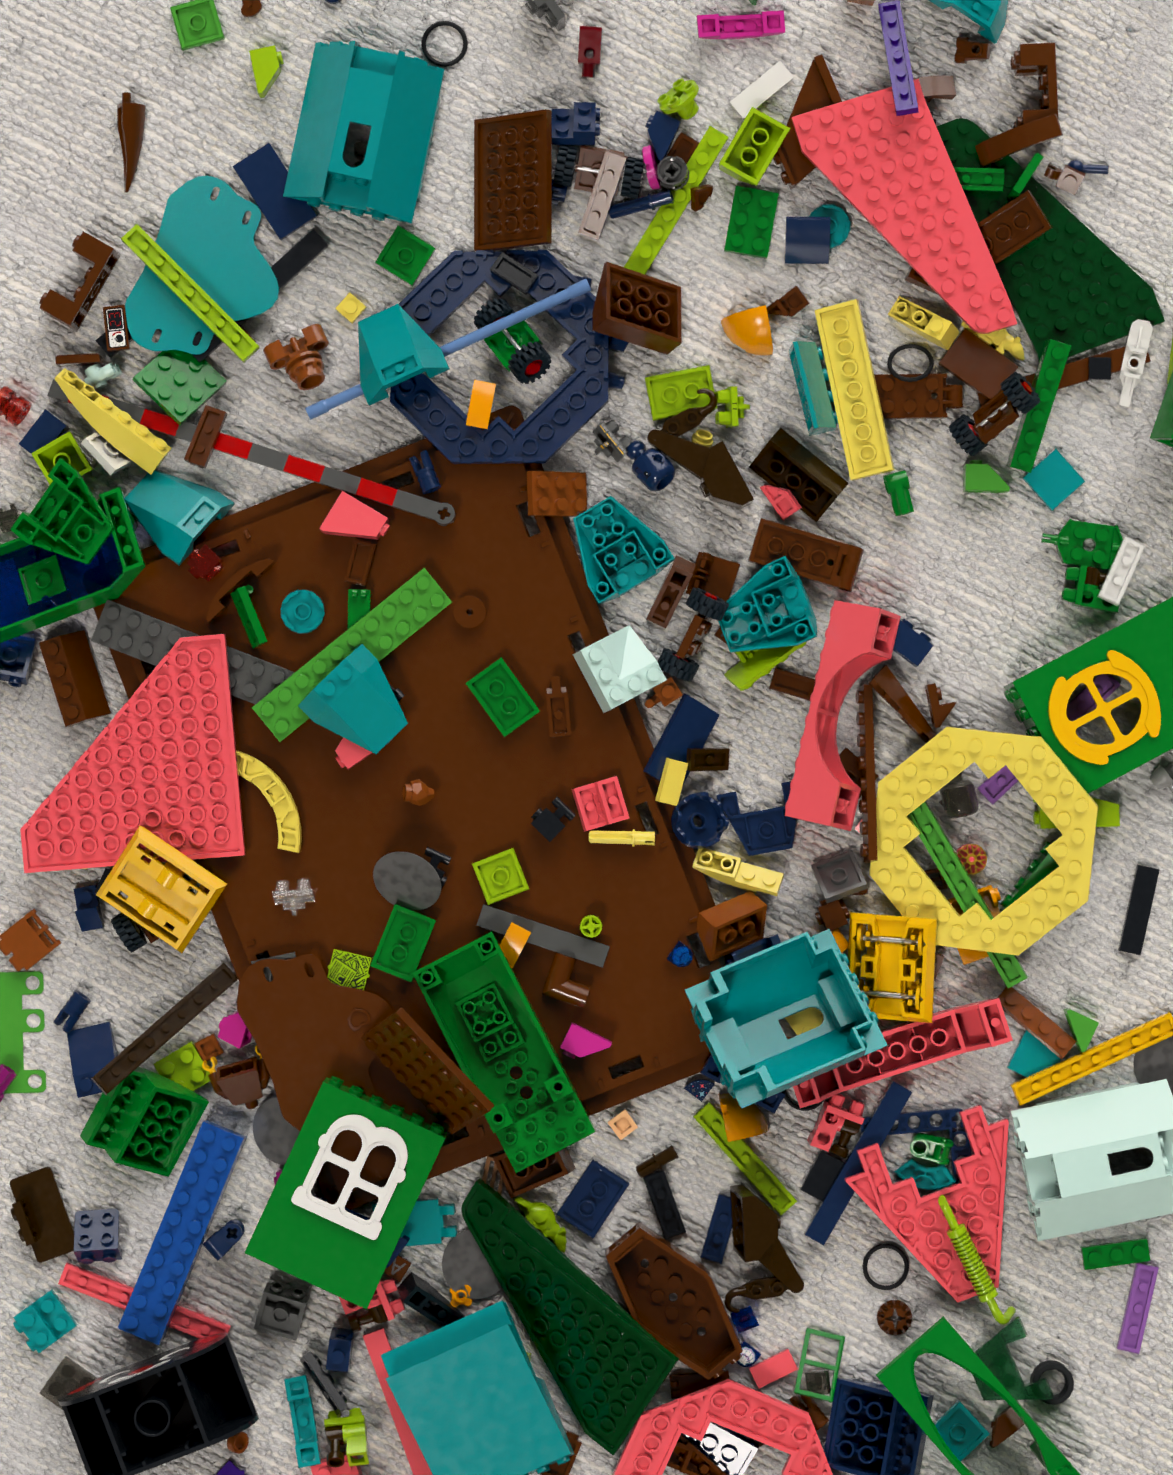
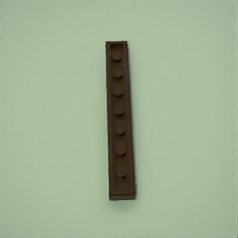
[91,963,238,1095]

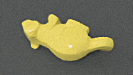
[961,321,1025,361]

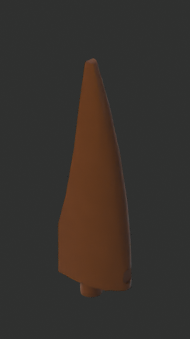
[117,92,146,193]

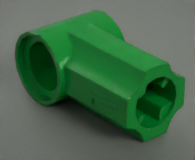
[883,470,914,517]

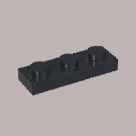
[300,1352,348,1415]

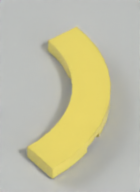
[236,750,302,853]

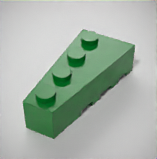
[1000,840,1059,912]

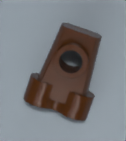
[955,37,991,64]

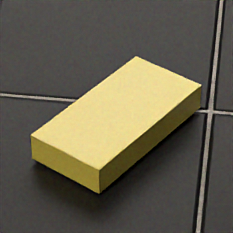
[655,758,688,806]

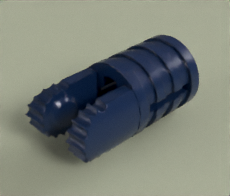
[409,450,441,494]
[54,990,91,1034]

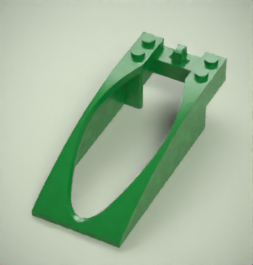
[876,1316,1081,1475]

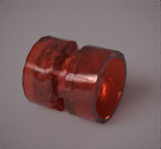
[0,386,32,427]

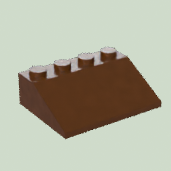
[592,262,682,355]

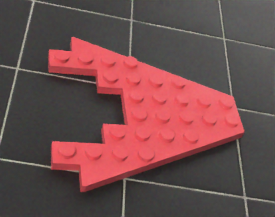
[844,1105,1009,1303]

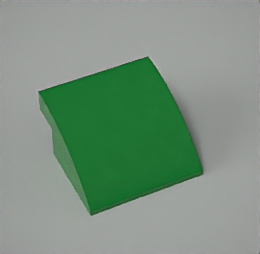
[80,1067,209,1177]

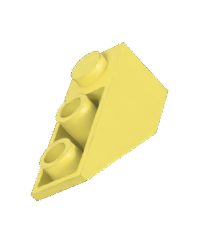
[888,296,959,350]

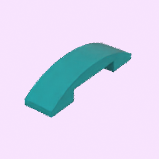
[284,1375,321,1468]

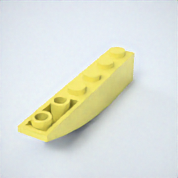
[55,368,172,475]

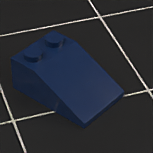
[67,1022,118,1098]

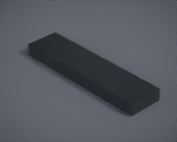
[1118,865,1159,955]

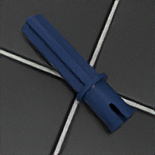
[609,190,674,219]

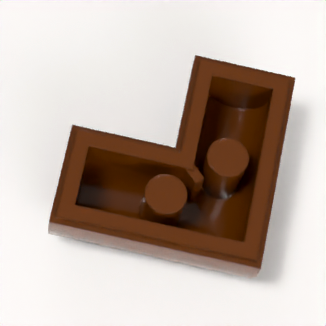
[541,952,590,1008]

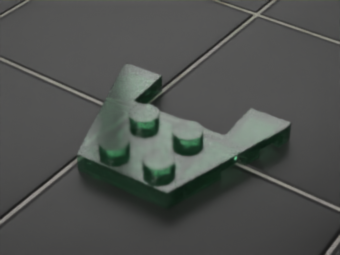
[972,1316,1054,1400]

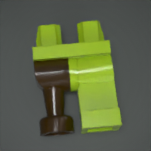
[324,1408,369,1467]

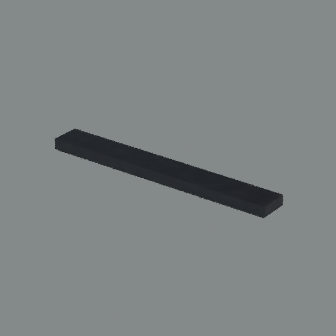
[191,229,328,363]

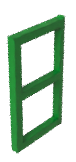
[794,1328,845,1403]

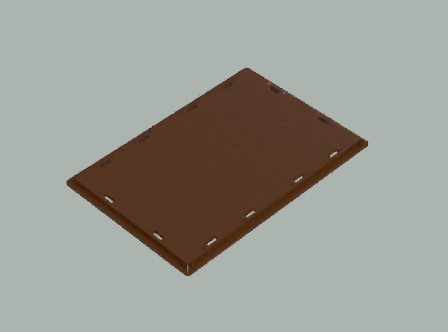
[83,406,726,1210]

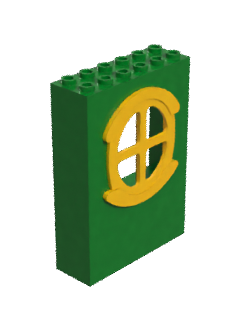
[1004,597,1173,794]

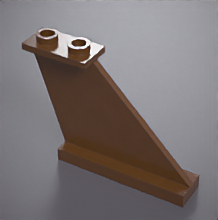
[773,54,842,190]

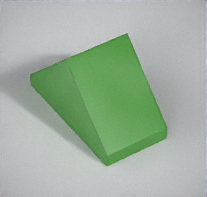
[1063,1008,1099,1052]

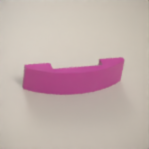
[696,10,785,39]

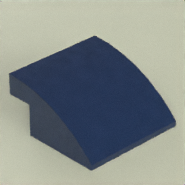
[824,1378,934,1475]

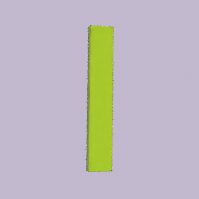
[693,1102,797,1216]

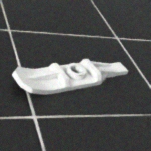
[1118,319,1153,408]

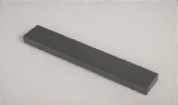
[476,904,610,968]

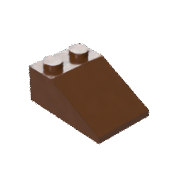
[493,1148,576,1198]

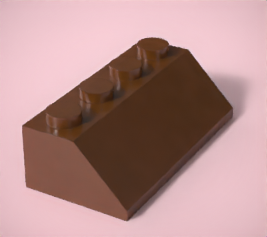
[39,630,111,727]

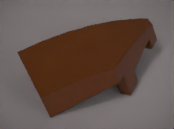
[767,286,810,317]
[989,1405,1025,1448]

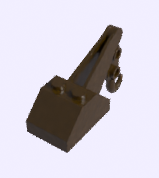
[647,388,754,510]
[724,1184,804,1313]

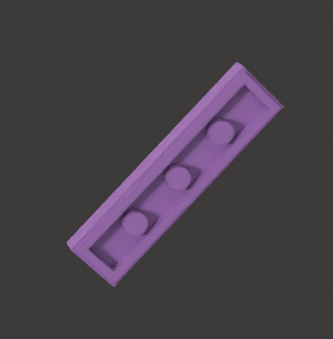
[1116,1263,1159,1354]

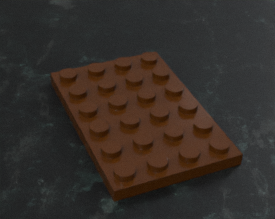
[474,109,552,251]
[361,1007,494,1134]

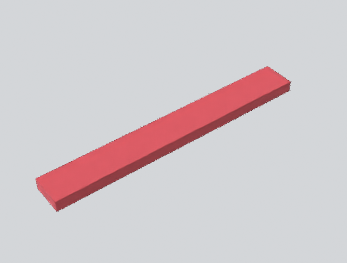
[58,1262,231,1339]
[363,1327,433,1475]

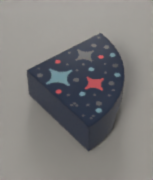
[684,1079,715,1102]

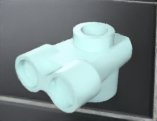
[84,363,122,390]

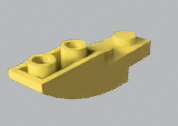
[692,848,784,896]

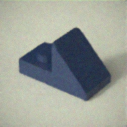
[74,885,104,932]

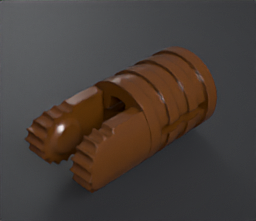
[790,1389,829,1431]

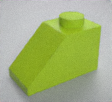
[249,45,284,98]

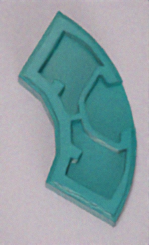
[894,1158,956,1190]

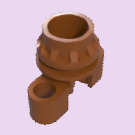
[263,324,329,390]

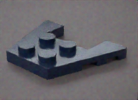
[716,781,796,856]

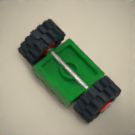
[474,298,551,384]

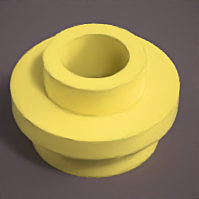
[691,429,713,448]

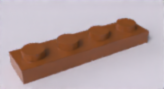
[997,986,1077,1059]

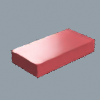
[749,1348,798,1389]

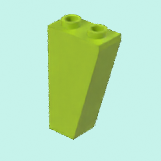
[1033,797,1120,829]

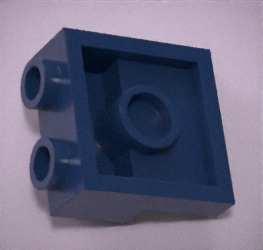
[552,102,600,145]
[0,636,37,687]

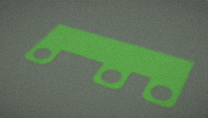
[0,971,46,1094]

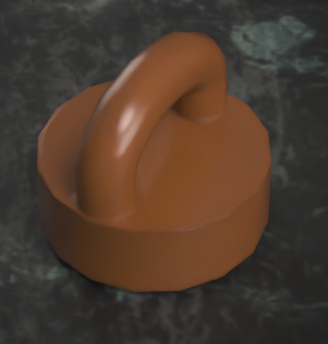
[227,1432,249,1454]

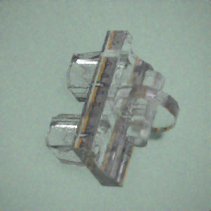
[272,879,315,916]

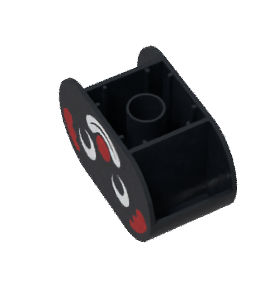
[58,1332,259,1475]

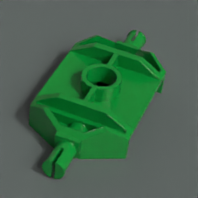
[1041,519,1123,570]

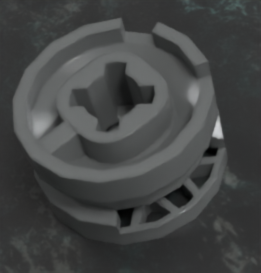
[657,156,689,190]

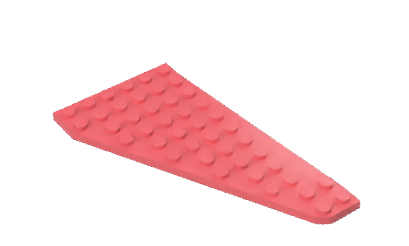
[791,79,1017,334]

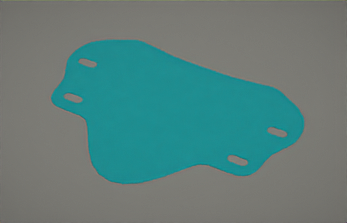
[125,176,279,355]

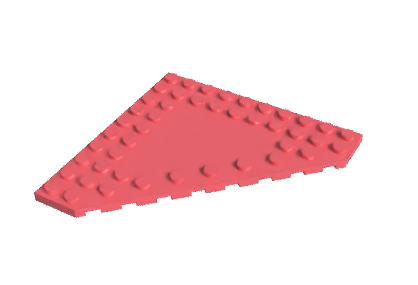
[20,634,246,873]

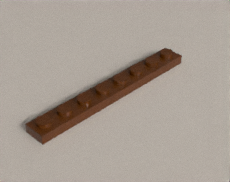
[856,684,878,862]

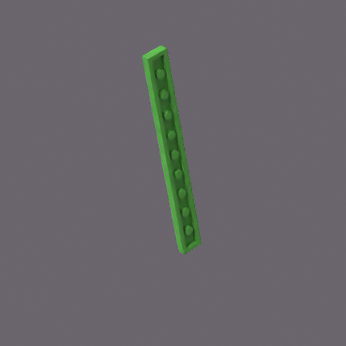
[908,801,1028,989]

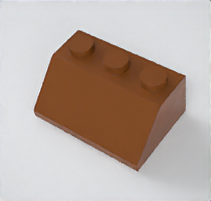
[697,891,767,961]

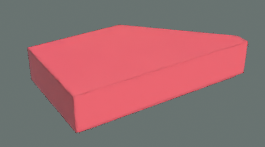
[760,484,802,521]

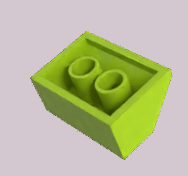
[719,107,790,186]

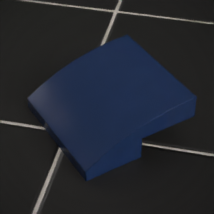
[785,217,830,264]

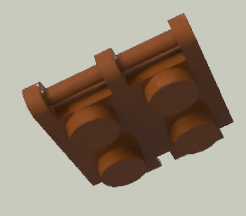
[0,908,61,972]

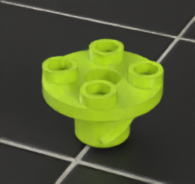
[657,78,699,120]

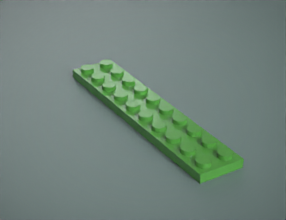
[251,568,452,742]

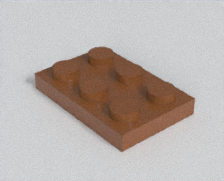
[527,471,587,517]

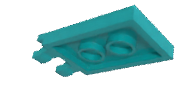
[372,1198,457,1246]

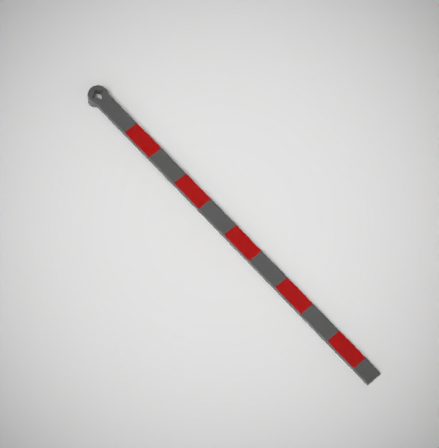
[47,379,456,526]

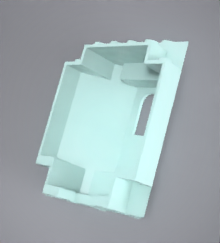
[1011,1079,1173,1241]

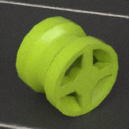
[580,915,602,938]

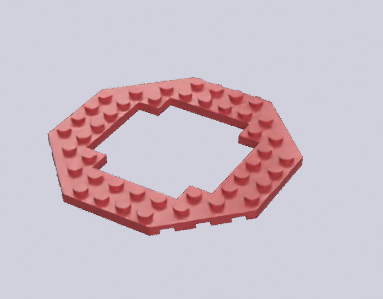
[612,1379,833,1475]

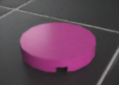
[642,145,661,189]

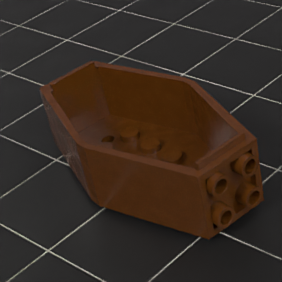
[605,1222,743,1380]

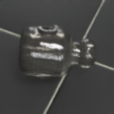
[939,771,979,819]

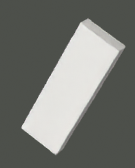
[729,61,794,120]
[1097,537,1145,606]

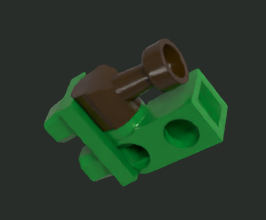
[1061,565,1119,614]

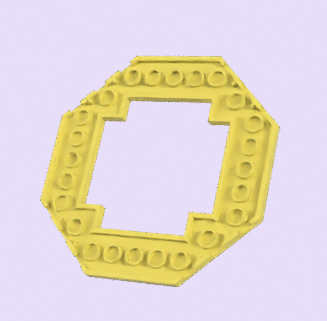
[869,726,1098,956]

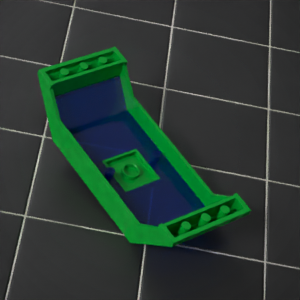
[0,487,146,643]

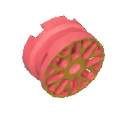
[956,844,987,874]

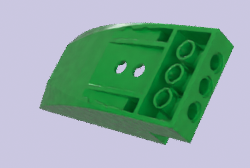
[413,932,597,1173]

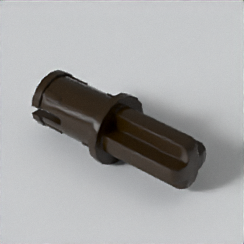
[636,1145,679,1178]

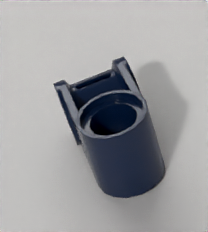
[202,1219,245,1261]

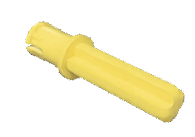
[589,829,655,847]

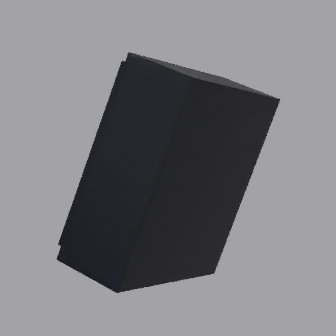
[1088,357,1111,381]

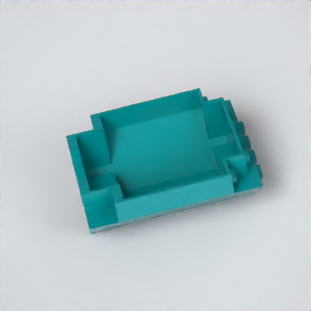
[283,41,445,224]
[685,929,888,1108]

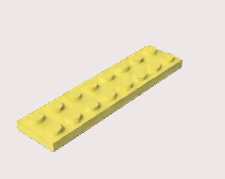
[814,299,894,481]

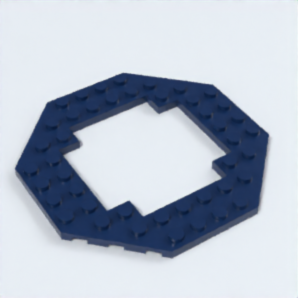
[390,250,609,464]

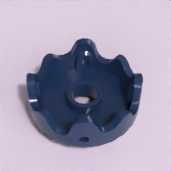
[671,792,729,849]

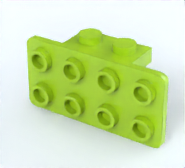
[724,642,806,691]

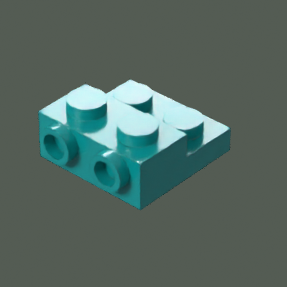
[13,1289,78,1353]

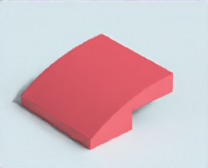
[571,776,629,832]

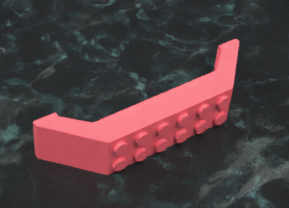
[793,998,1013,1109]

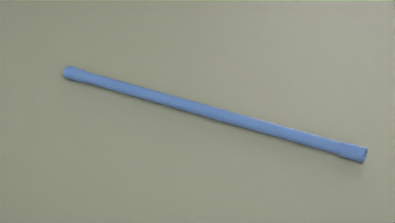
[305,279,592,420]

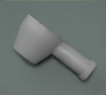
[1150,765,1173,793]

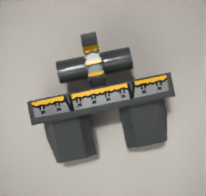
[593,420,632,462]

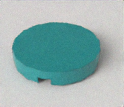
[809,204,850,248]
[281,590,325,634]

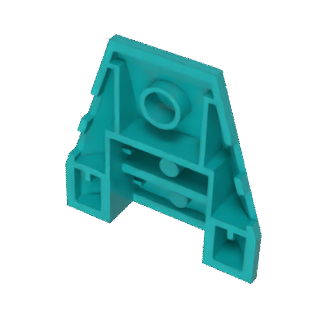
[298,644,408,754]

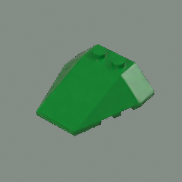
[10,458,114,565]

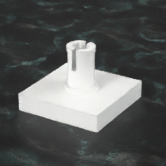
[81,432,134,476]

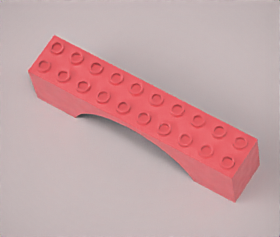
[785,600,901,831]

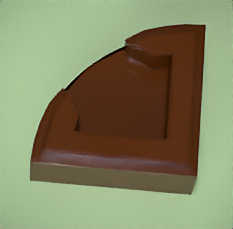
[690,184,713,212]

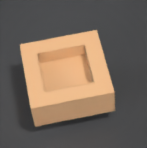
[607,1109,638,1140]

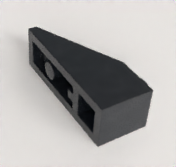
[397,1272,465,1327]

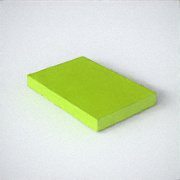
[645,365,718,421]

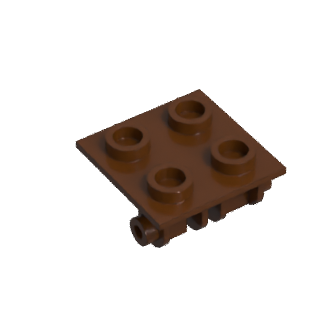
[686,552,740,602]

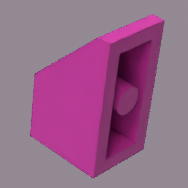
[218,1011,252,1049]
[560,1022,612,1059]

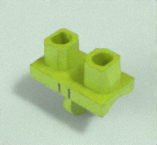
[715,386,750,428]

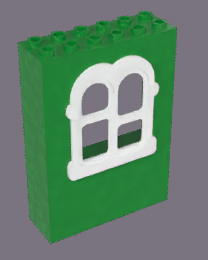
[244,1076,448,1309]

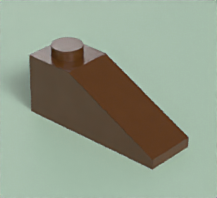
[646,555,696,628]

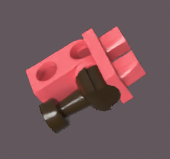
[807,1094,864,1158]
[339,1278,405,1333]

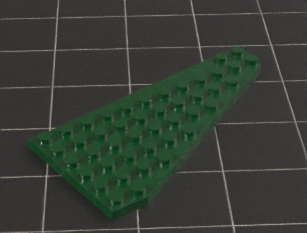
[936,118,1165,362]
[461,1179,679,1456]

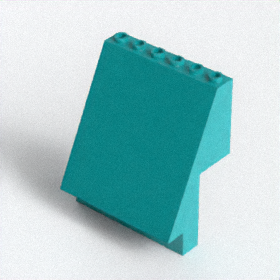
[381,1301,574,1475]

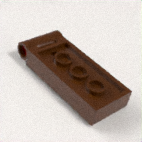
[748,518,864,592]

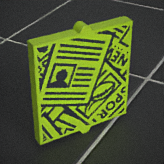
[327,949,372,990]

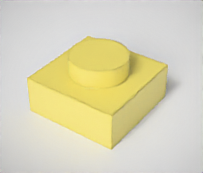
[335,292,367,324]

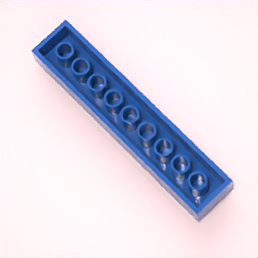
[118,1120,247,1345]

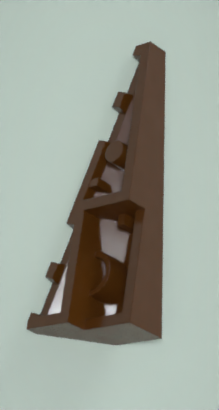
[868,665,936,743]
[667,1435,727,1475]

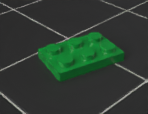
[724,186,779,259]
[466,657,540,737]
[370,904,436,982]

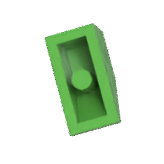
[963,460,1010,493]

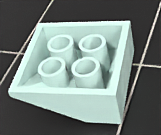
[573,625,667,713]

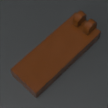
[184,405,227,468]
[669,1370,729,1399]

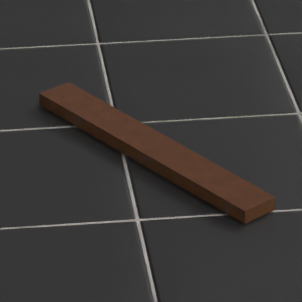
[976,346,1151,407]

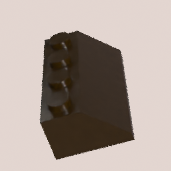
[749,428,848,522]

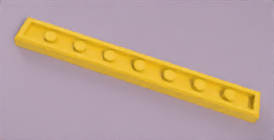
[1010,1012,1173,1106]

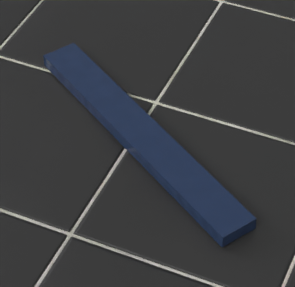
[804,1081,912,1246]

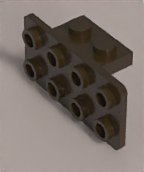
[10,1167,74,1263]

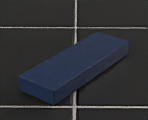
[700,1193,732,1264]

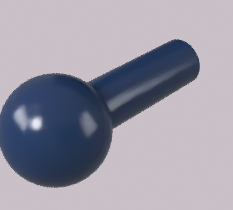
[1068,160,1109,174]

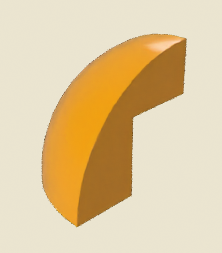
[721,305,773,355]
[718,1093,769,1142]

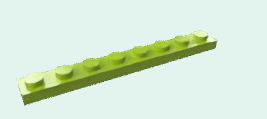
[624,126,729,275]
[121,224,260,363]

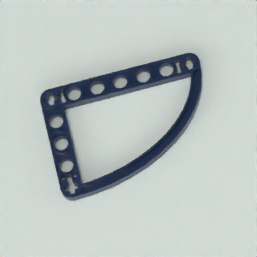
[860,1108,971,1185]

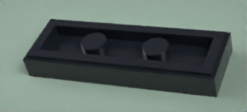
[643,1169,686,1240]

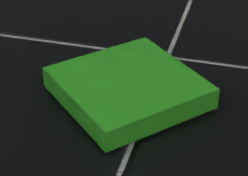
[170,0,225,51]

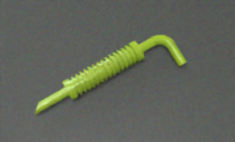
[938,1195,1016,1325]

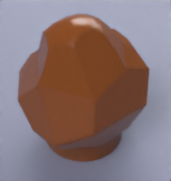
[402,779,436,806]

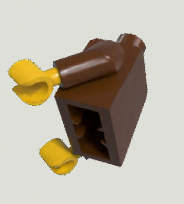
[202,1044,270,1109]

